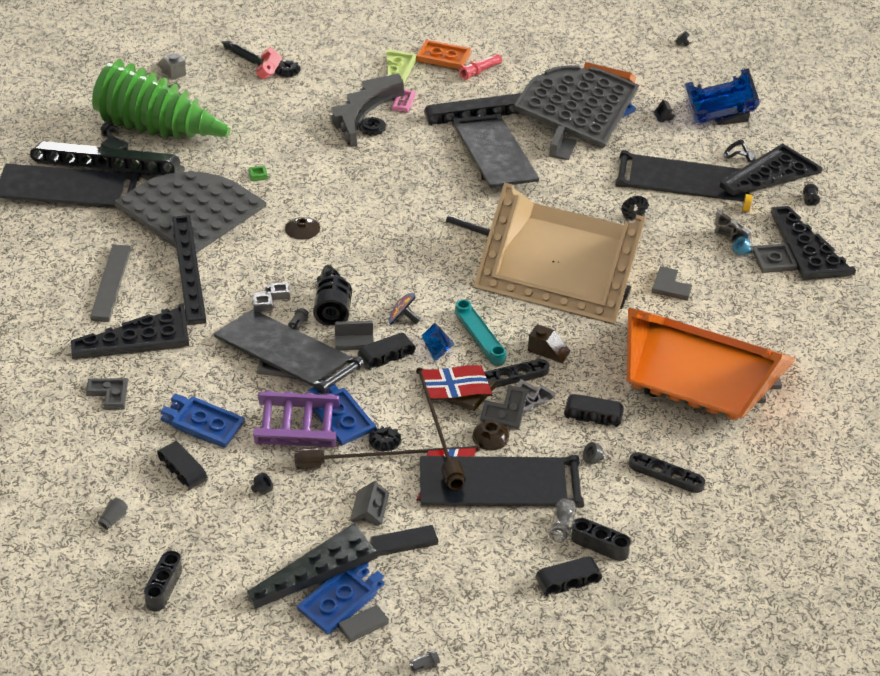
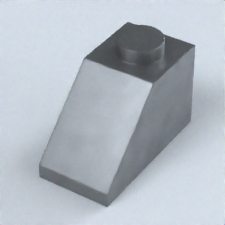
[157,53,186,80]

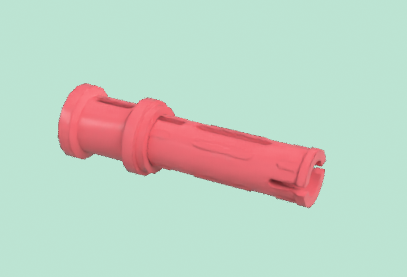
[459,54,502,80]

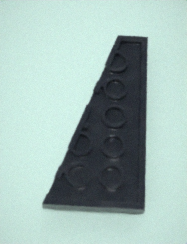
[719,143,823,195]
[247,523,378,609]

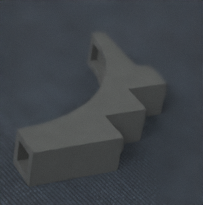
[329,73,404,147]

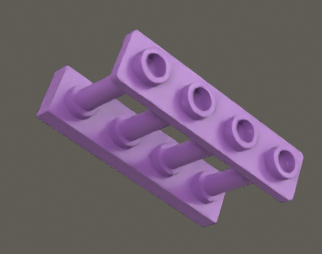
[253,391,340,447]

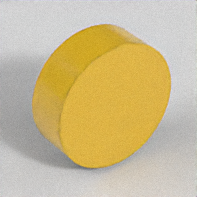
[742,194,753,212]

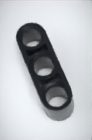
[357,333,416,370]
[564,394,624,427]
[157,441,208,490]
[571,518,631,561]
[144,550,182,612]
[535,556,602,596]

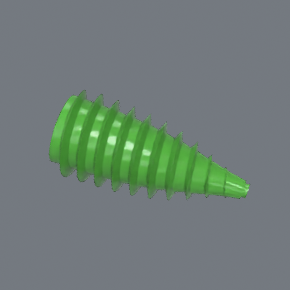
[92,59,231,139]

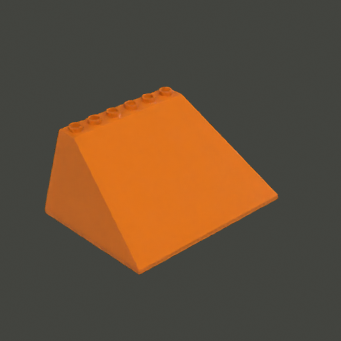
[626,307,795,421]

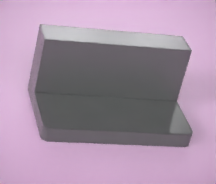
[549,125,577,160]
[335,321,374,351]
[350,481,389,526]

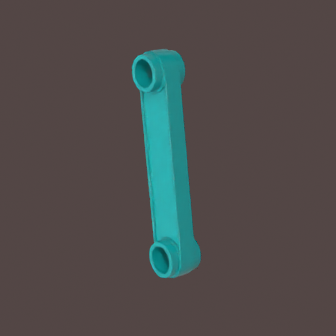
[455,299,507,366]

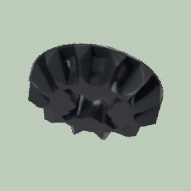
[275,60,300,77]
[359,117,386,136]
[621,196,650,220]
[369,426,401,451]

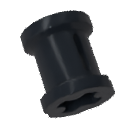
[803,184,820,206]

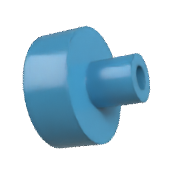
[732,236,752,256]

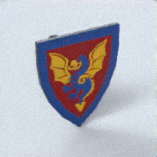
[389,293,420,325]

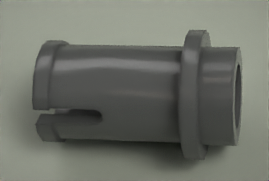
[288,308,309,331]
[409,650,440,674]

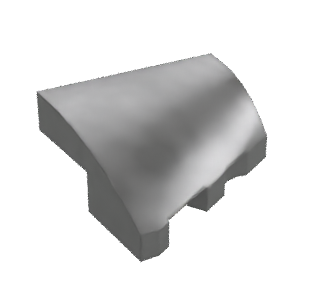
[714,210,751,243]
[516,379,556,414]

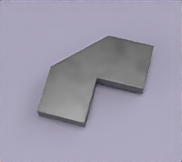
[253,283,290,312]

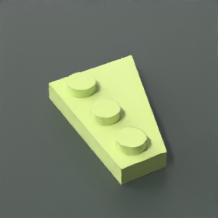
[387,49,417,83]

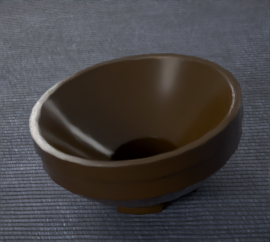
[472,420,509,451]

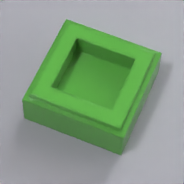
[248,166,268,182]

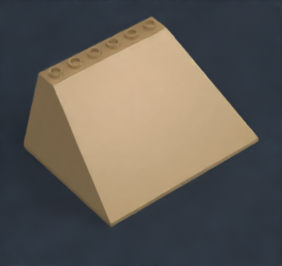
[473,183,646,324]

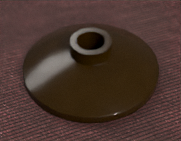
[285,217,320,240]

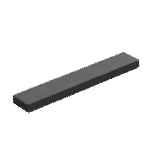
[90,245,131,322]

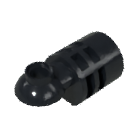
[313,264,353,326]

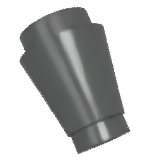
[98,498,128,530]

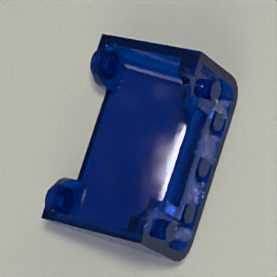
[685,68,759,123]

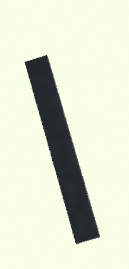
[172,215,206,325]

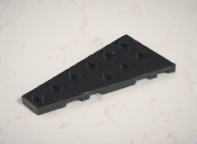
[771,206,856,280]
[71,303,189,359]

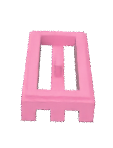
[392,90,416,113]

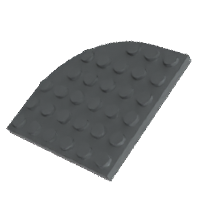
[513,65,639,149]
[115,171,267,253]

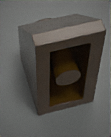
[528,324,571,364]

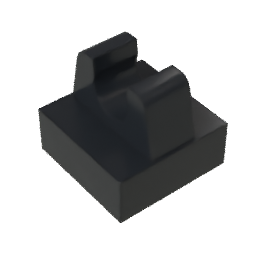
[654,99,675,122]

